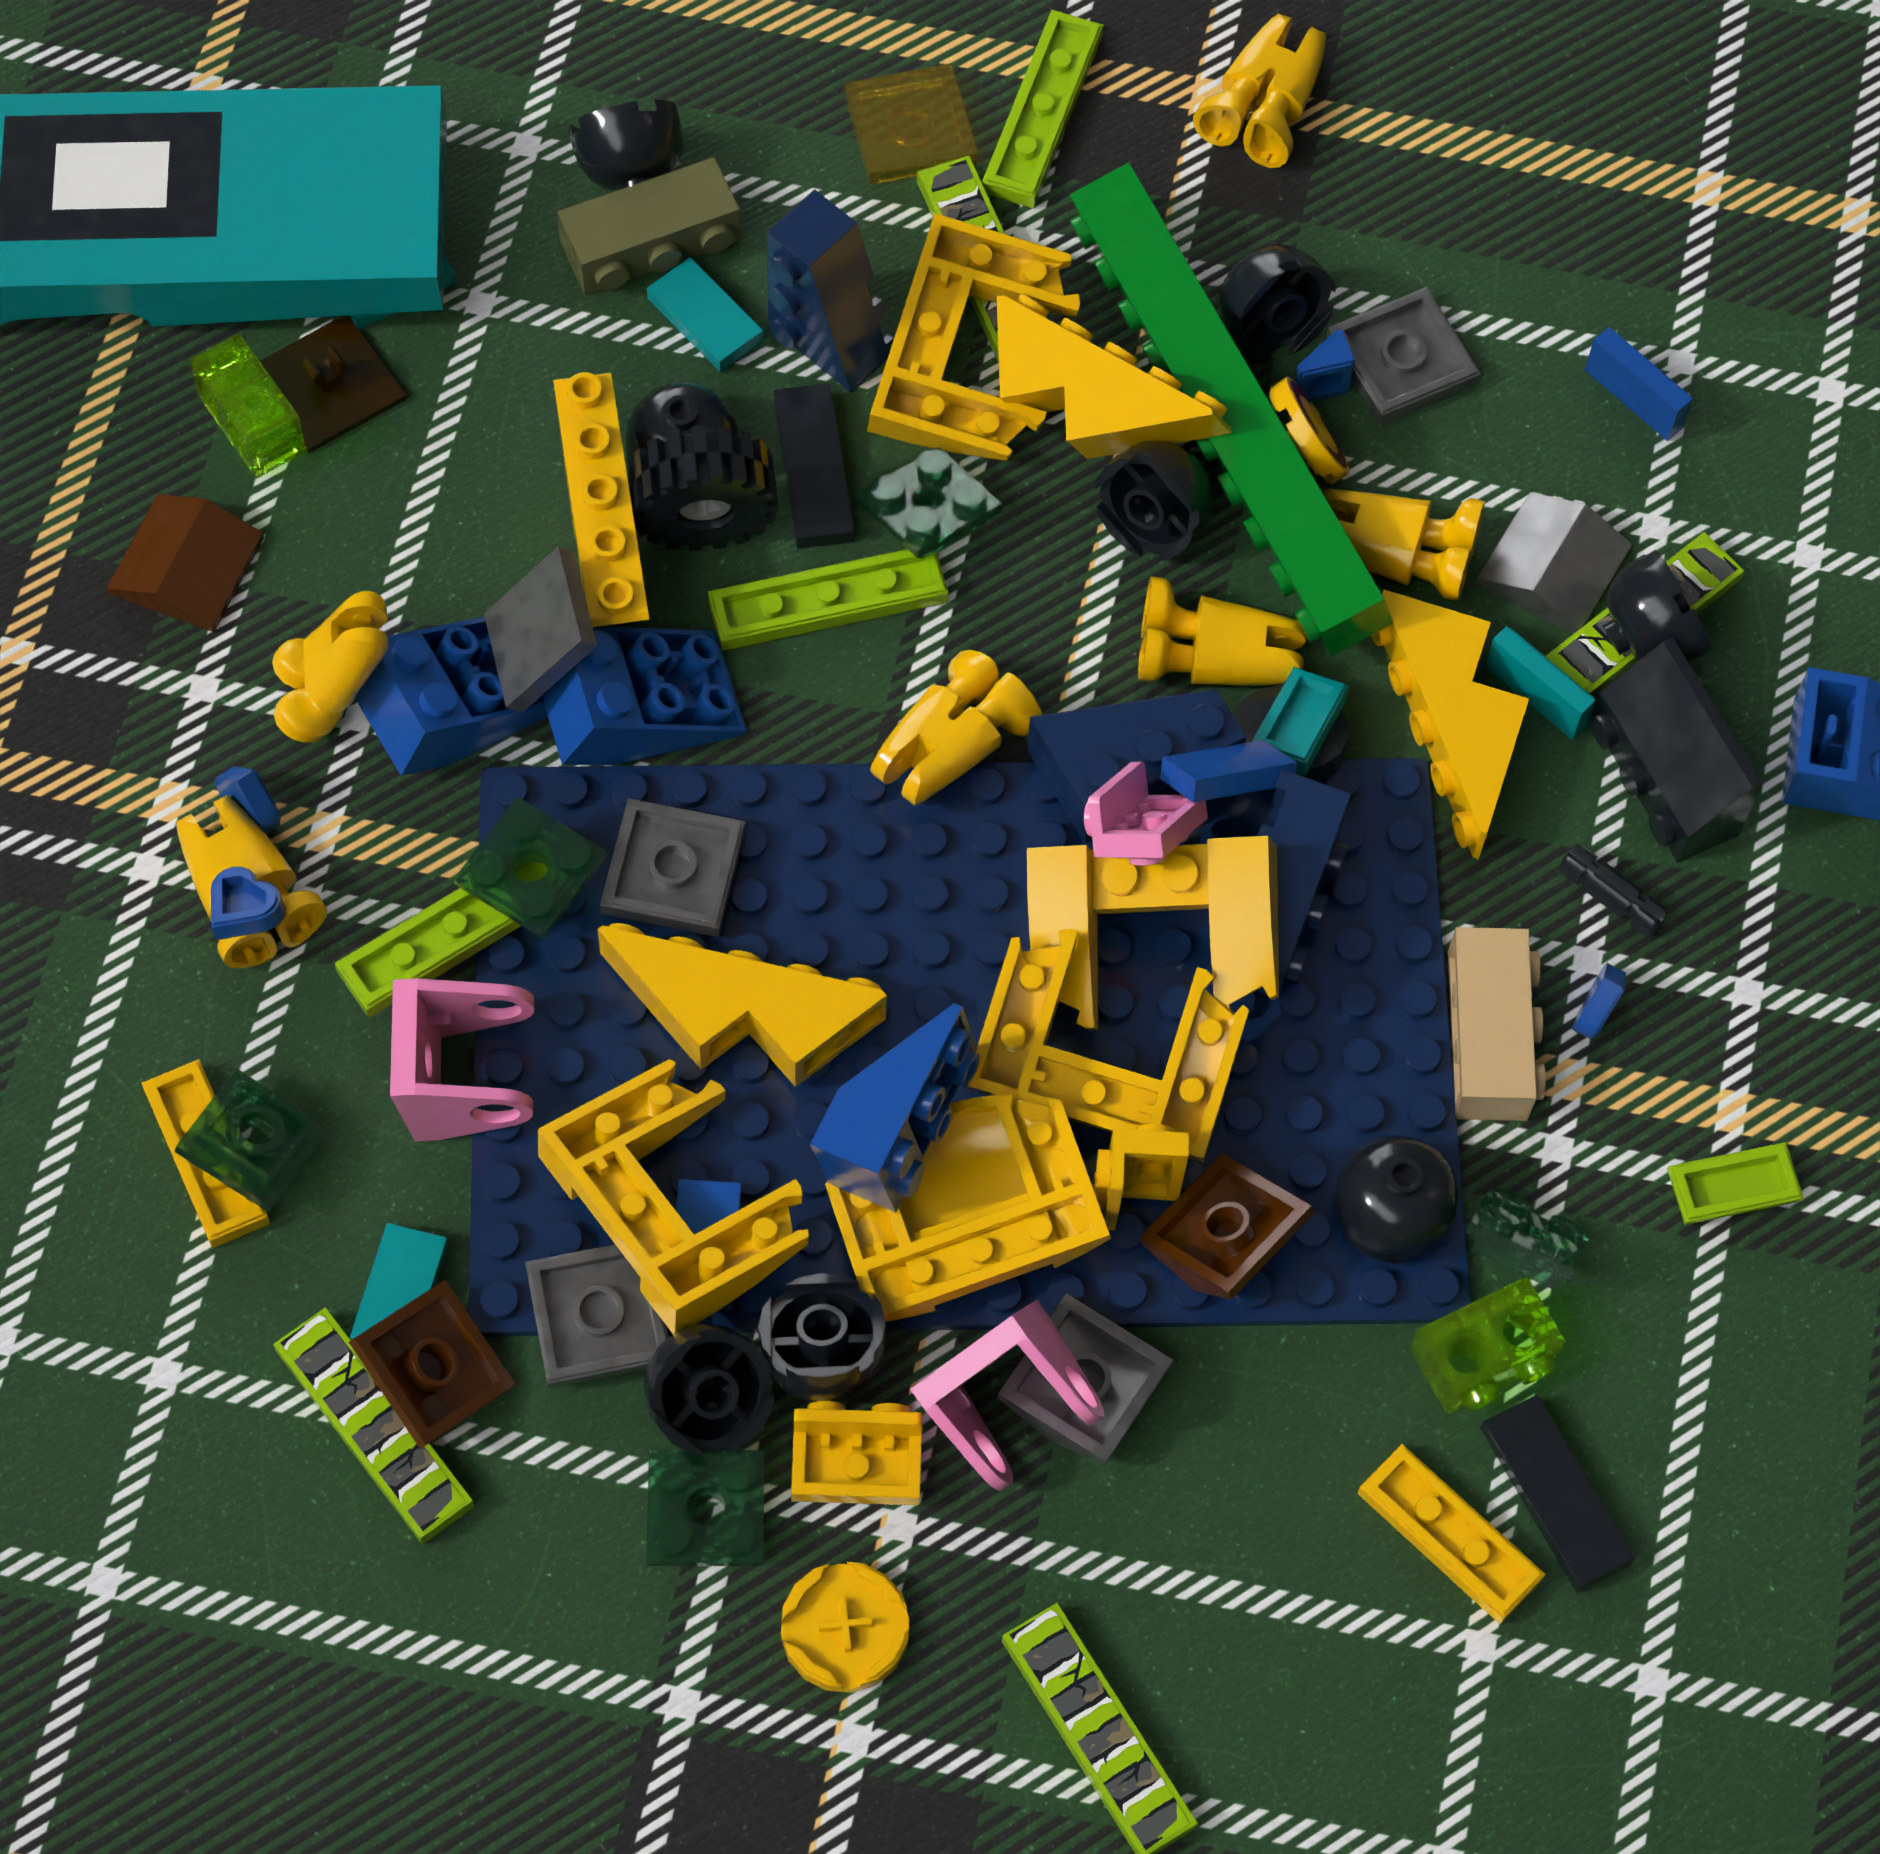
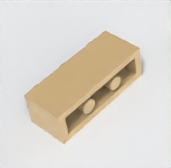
[1448,927,1546,1121]

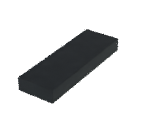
[774,383,854,548]
[1480,1394,1635,1593]

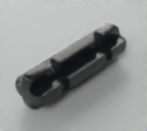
[1559,844,1668,937]

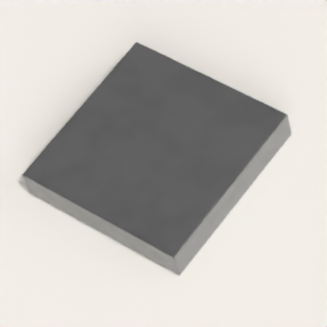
[1326,287,1481,426]
[484,546,597,713]
[600,798,746,937]
[525,1244,669,1388]

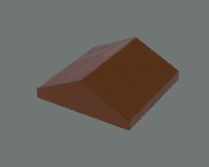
[107,494,264,633]
[1140,1153,1314,1300]
[349,1280,516,1449]

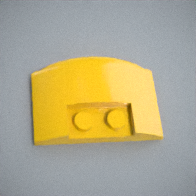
[825,1094,1111,1322]

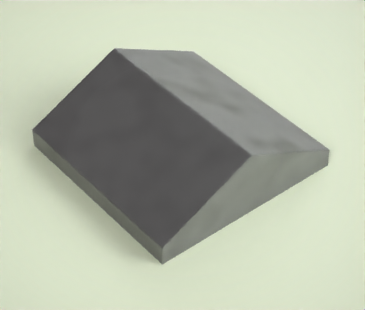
[1476,492,1632,634]
[998,1293,1173,1465]

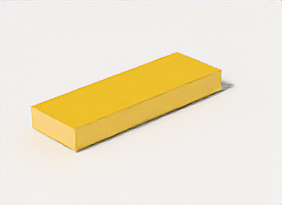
[141,1059,270,1249]
[1357,1444,1546,1625]

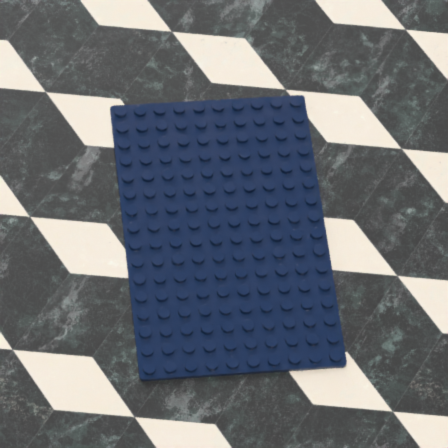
[468,758,1471,1337]

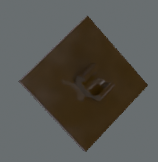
[249,315,407,454]

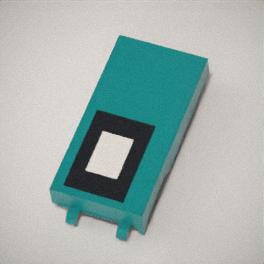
[0,85,447,327]

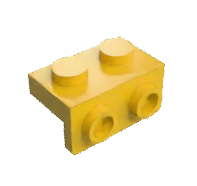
[1093,1123,1189,1231]
[791,1401,923,1505]

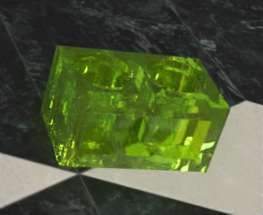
[189,333,306,479]
[1410,1276,1565,1414]

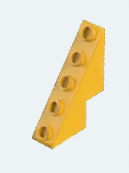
[997,294,1232,459]
[553,372,649,627]
[1371,590,1529,859]
[598,923,887,1087]

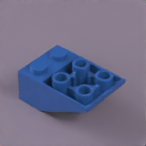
[355,617,548,776]
[542,626,747,765]
[1782,667,1880,821]
[810,1003,980,1213]

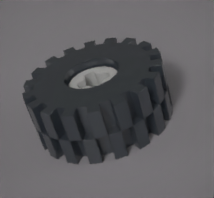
[628,426,779,551]

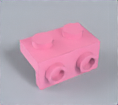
[1084,762,1208,866]

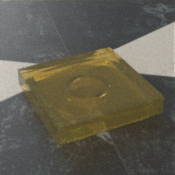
[844,63,978,184]

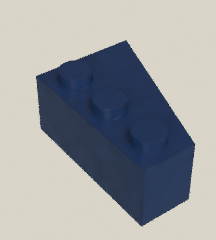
[1027,689,1247,844]

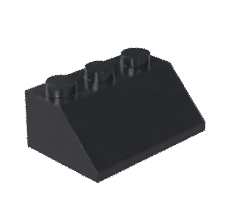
[1590,637,1763,863]

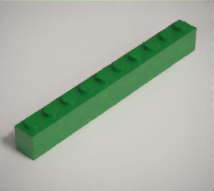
[1069,162,1393,657]

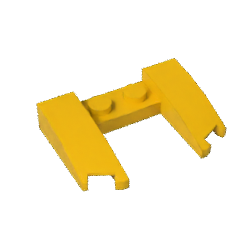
[867,213,1080,461]
[1027,836,1279,1030]
[966,928,1249,1163]
[538,1059,809,1334]

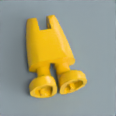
[1193,13,1327,168]
[1323,489,1485,602]
[1138,576,1306,686]
[272,591,389,743]
[870,650,1042,806]
[176,794,327,969]

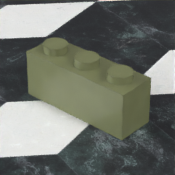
[557,157,741,296]

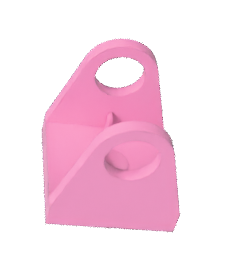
[390,978,534,1142]
[910,1300,1105,1491]

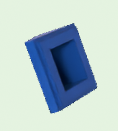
[1295,329,1355,402]

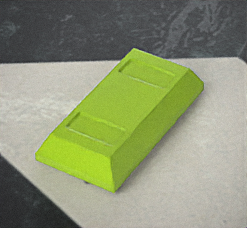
[1667,1142,1804,1225]

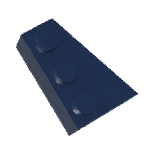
[767,189,894,393]
[1211,769,1351,999]

